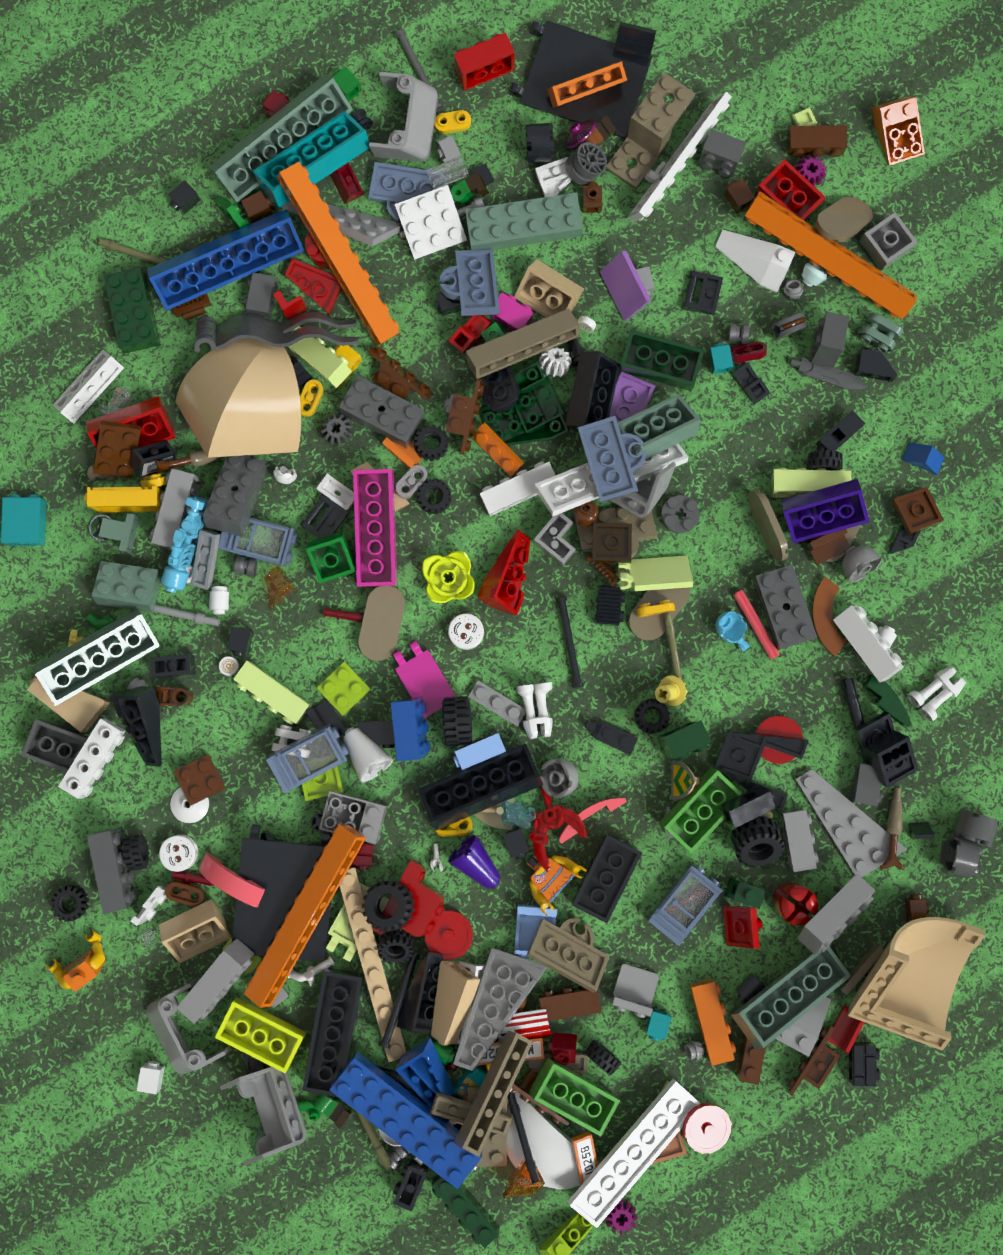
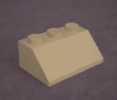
[514,259,584,318]
[159,899,232,963]

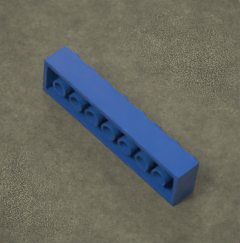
[147,210,304,311]
[330,1051,482,1189]

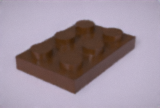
[93,420,141,478]

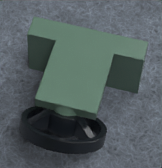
[88,513,140,554]

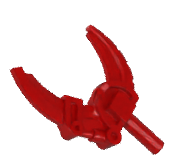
[529,788,587,872]

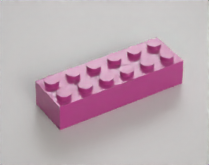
[353,469,397,587]

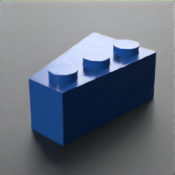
[395,1038,455,1108]

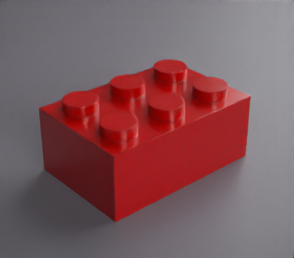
[454,33,515,91]
[755,159,826,221]

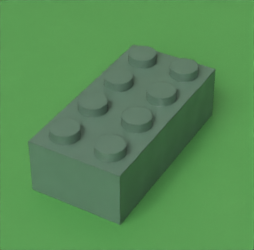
[618,394,700,459]

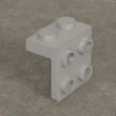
[611,964,659,1018]

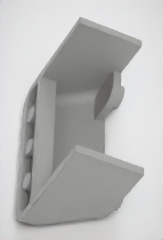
[369,72,438,162]
[611,462,676,518]
[146,978,232,1074]
[220,1067,306,1166]

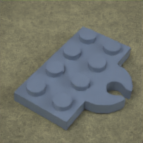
[368,162,449,223]
[439,249,500,316]
[578,416,647,503]

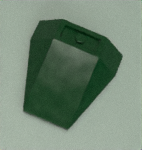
[479,362,569,446]

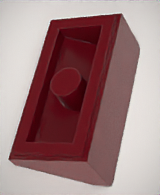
[330,162,364,204]

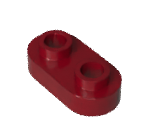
[730,342,767,364]

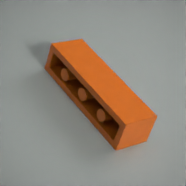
[547,61,627,108]
[689,979,736,1066]

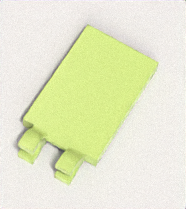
[618,556,693,591]
[326,882,389,962]

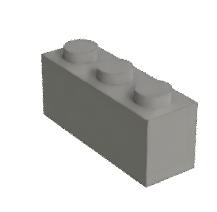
[780,809,819,872]

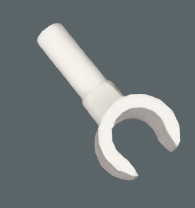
[645,161,666,183]
[430,844,443,872]

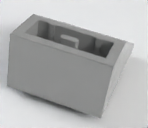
[319,791,388,844]

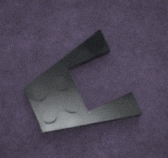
[714,731,809,812]

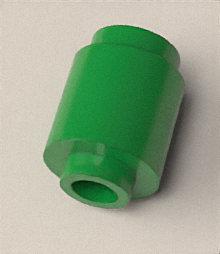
[431,1039,456,1066]

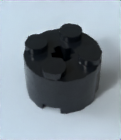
[526,123,554,164]

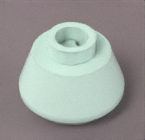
[802,262,827,287]

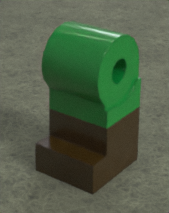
[451,172,489,205]
[313,1094,353,1129]

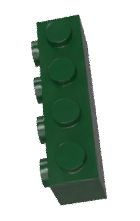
[432,1175,500,1248]

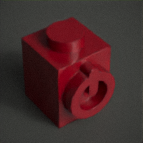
[262,90,290,119]
[548,1032,577,1065]

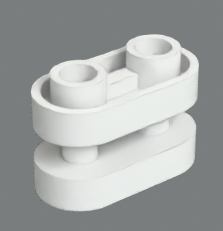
[271,725,313,758]

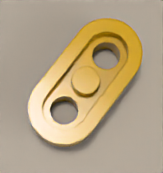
[434,110,471,134]
[300,380,324,417]
[140,473,166,488]
[636,600,675,617]
[434,817,473,837]

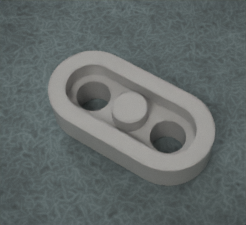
[396,465,428,499]

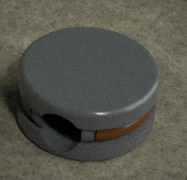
[770,312,808,340]

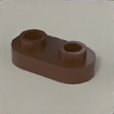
[165,880,205,907]

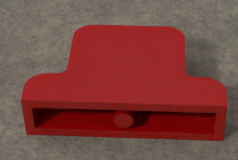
[373,860,445,937]

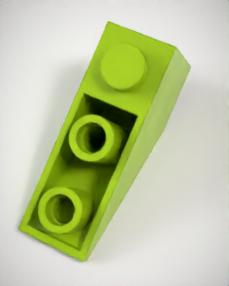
[538,1212,594,1255]

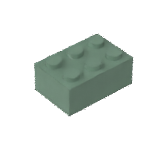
[92,561,161,613]

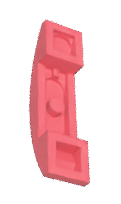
[559,797,627,843]
[198,852,265,907]

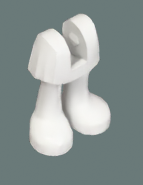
[907,666,966,722]
[516,682,553,739]

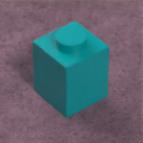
[708,343,734,374]
[645,1009,672,1041]

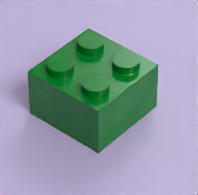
[306,531,356,584]

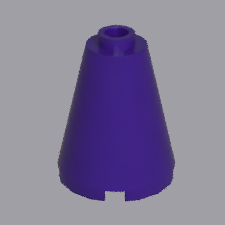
[448,835,500,889]

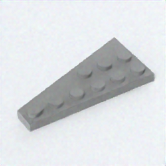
[281,201,403,246]
[795,769,907,878]
[453,948,548,1071]

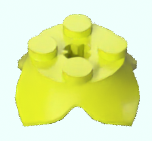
[422,551,475,603]

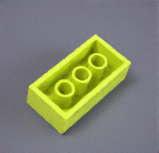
[215,997,307,1073]

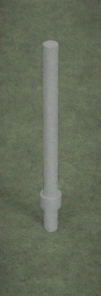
[154,604,220,626]

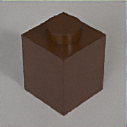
[724,179,755,213]
[241,191,273,223]

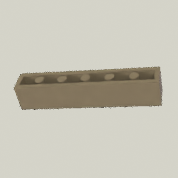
[466,309,579,379]
[454,1031,533,1157]

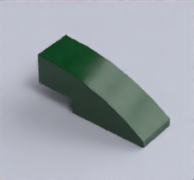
[863,674,911,727]

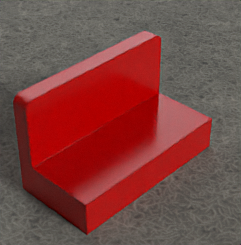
[273,290,308,320]
[827,1005,865,1054]

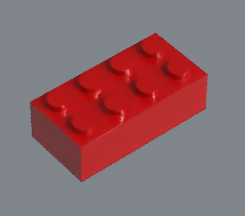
[87,396,176,449]

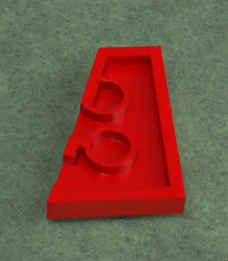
[285,258,342,315]

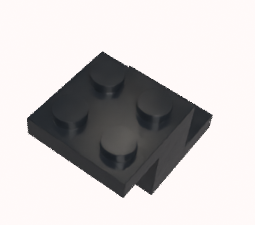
[854,712,918,788]

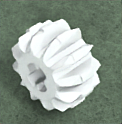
[539,346,572,378]

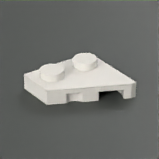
[535,157,572,197]
[130,885,167,926]

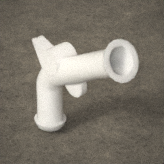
[288,956,335,986]

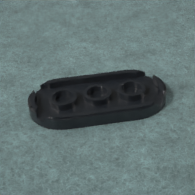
[472,343,520,413]

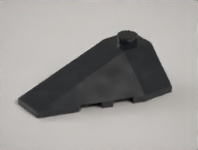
[111,686,162,767]
[397,952,443,1034]

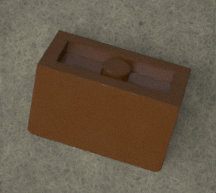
[806,529,850,565]

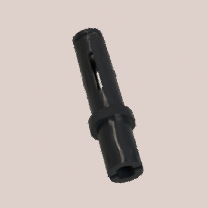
[841,678,865,736]

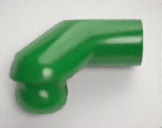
[86,613,115,630]
[296,1100,321,1121]

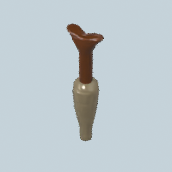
[156,450,223,473]
[879,788,905,869]

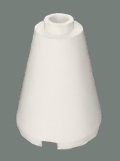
[343,727,393,782]

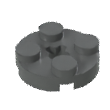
[661,495,700,534]

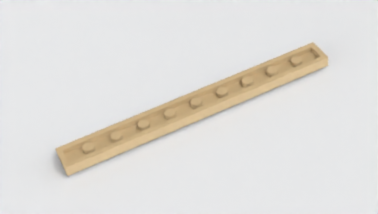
[339,866,406,1062]

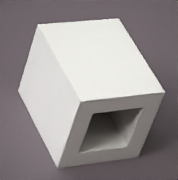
[137,1061,165,1094]

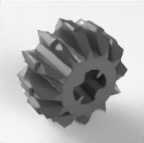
[321,414,353,446]

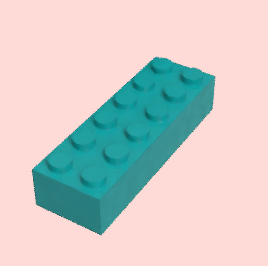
[253,111,370,207]

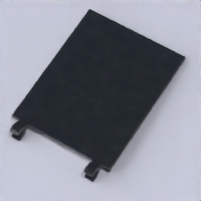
[510,21,653,138]
[232,824,331,962]

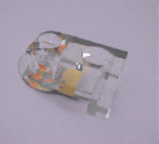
[98,386,134,415]

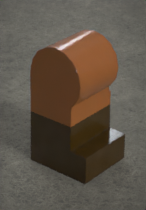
[582,115,616,145]

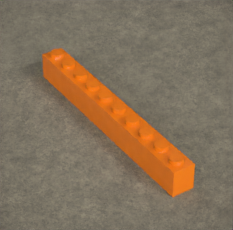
[277,162,400,346]
[745,191,917,319]
[244,824,366,1008]

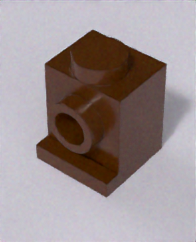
[583,182,602,213]
[905,894,929,922]

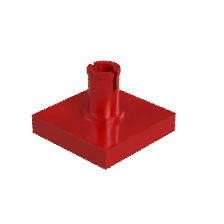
[723,905,763,949]

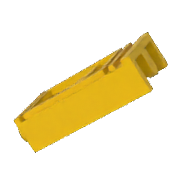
[84,486,163,513]

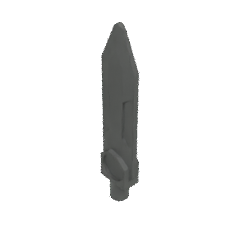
[789,357,866,390]

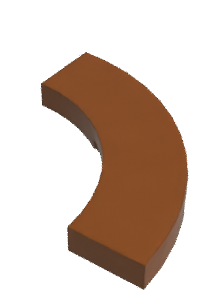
[811,576,847,657]

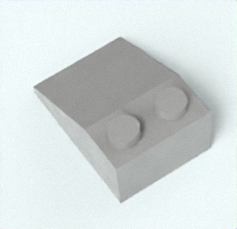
[775,997,831,1057]

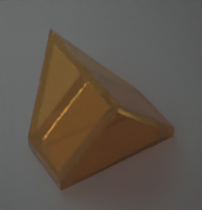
[264,566,298,612]
[503,1158,545,1198]

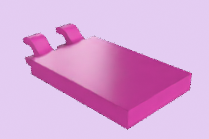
[393,641,456,718]

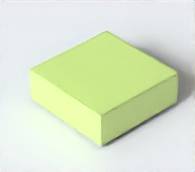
[792,107,818,126]

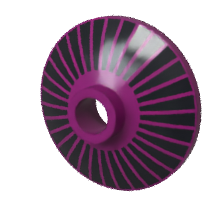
[565,119,596,149]

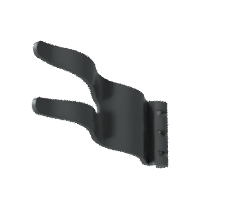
[194,312,359,352]

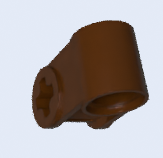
[155,687,194,707]

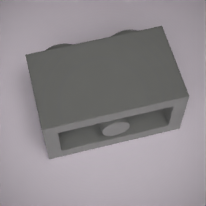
[244,273,278,318]
[850,763,882,806]

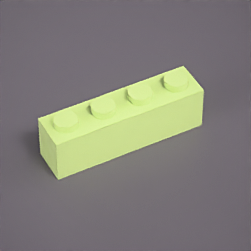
[287,326,352,388]
[771,468,852,498]
[233,661,312,725]

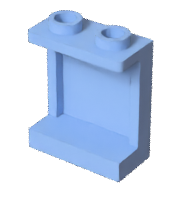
[514,904,557,958]

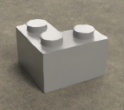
[533,513,576,567]

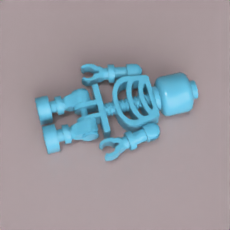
[161,496,209,593]

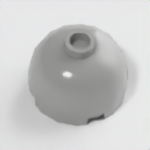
[841,546,882,582]
[540,759,579,798]

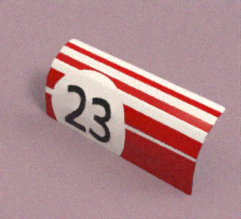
[494,1009,553,1043]

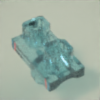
[501,801,536,829]

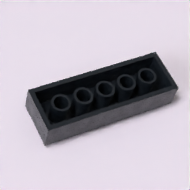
[418,743,543,830]
[302,968,365,1097]

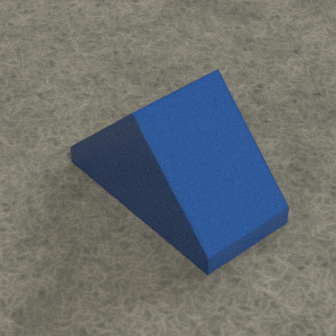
[902,442,945,475]

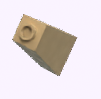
[27,676,110,732]
[431,961,480,1046]

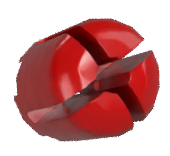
[772,882,819,926]

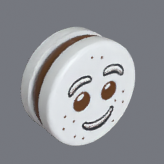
[448,614,484,650]
[159,835,198,872]

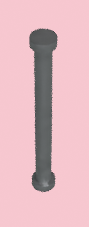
[395,29,444,112]

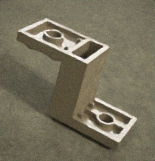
[606,72,696,190]

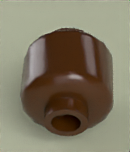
[573,501,598,527]

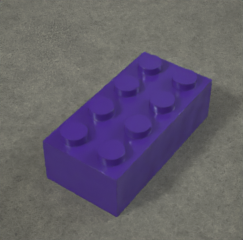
[781,479,870,543]

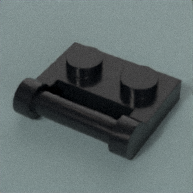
[681,271,723,316]
[300,493,349,538]

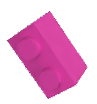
[490,293,533,331]

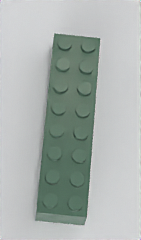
[209,74,353,202]

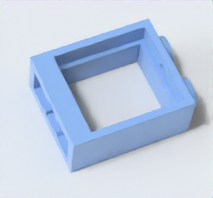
[453,733,506,770]

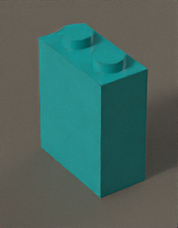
[1,494,47,546]

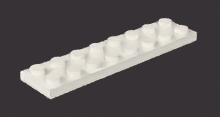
[627,92,732,222]
[535,443,688,516]
[567,1079,701,1228]

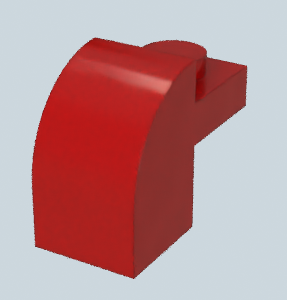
[449,315,492,353]

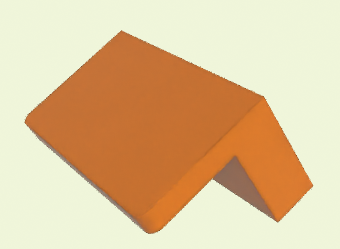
[382,437,423,469]

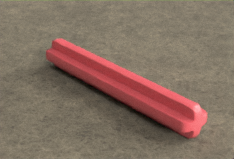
[734,590,779,659]

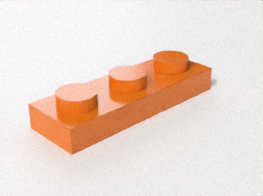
[472,423,524,477]

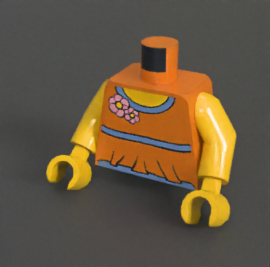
[526,855,586,916]
[46,930,105,992]

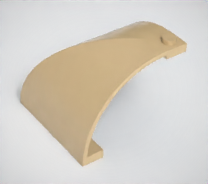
[175,338,301,458]
[848,917,985,1051]

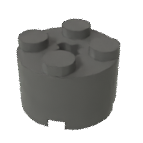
[953,809,1000,847]
[939,835,983,878]

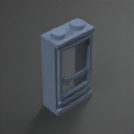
[218,518,298,568]
[266,723,349,793]
[647,864,723,946]

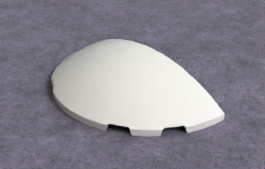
[507,1091,600,1189]

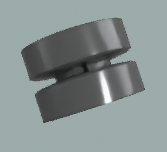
[565,142,607,185]

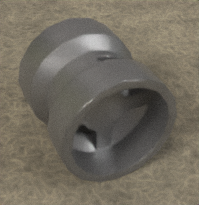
[728,323,750,344]
[234,557,258,578]
[387,1146,411,1170]

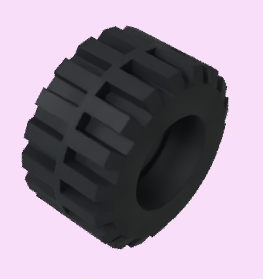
[442,696,472,746]
[731,816,785,867]
[362,881,415,931]

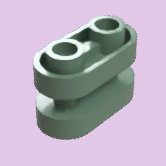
[858,313,903,353]

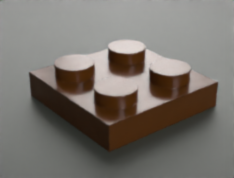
[891,487,944,535]
[173,754,226,806]

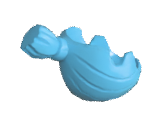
[715,611,750,652]

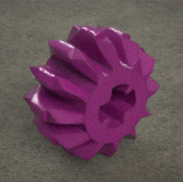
[795,154,827,186]
[605,1199,638,1235]

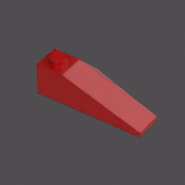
[477,530,531,615]

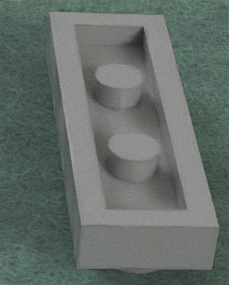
[191,529,220,590]
[468,680,526,726]

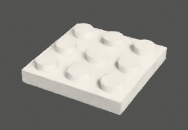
[395,185,467,260]

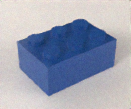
[391,697,430,761]

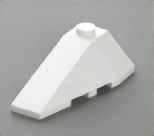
[715,230,795,293]

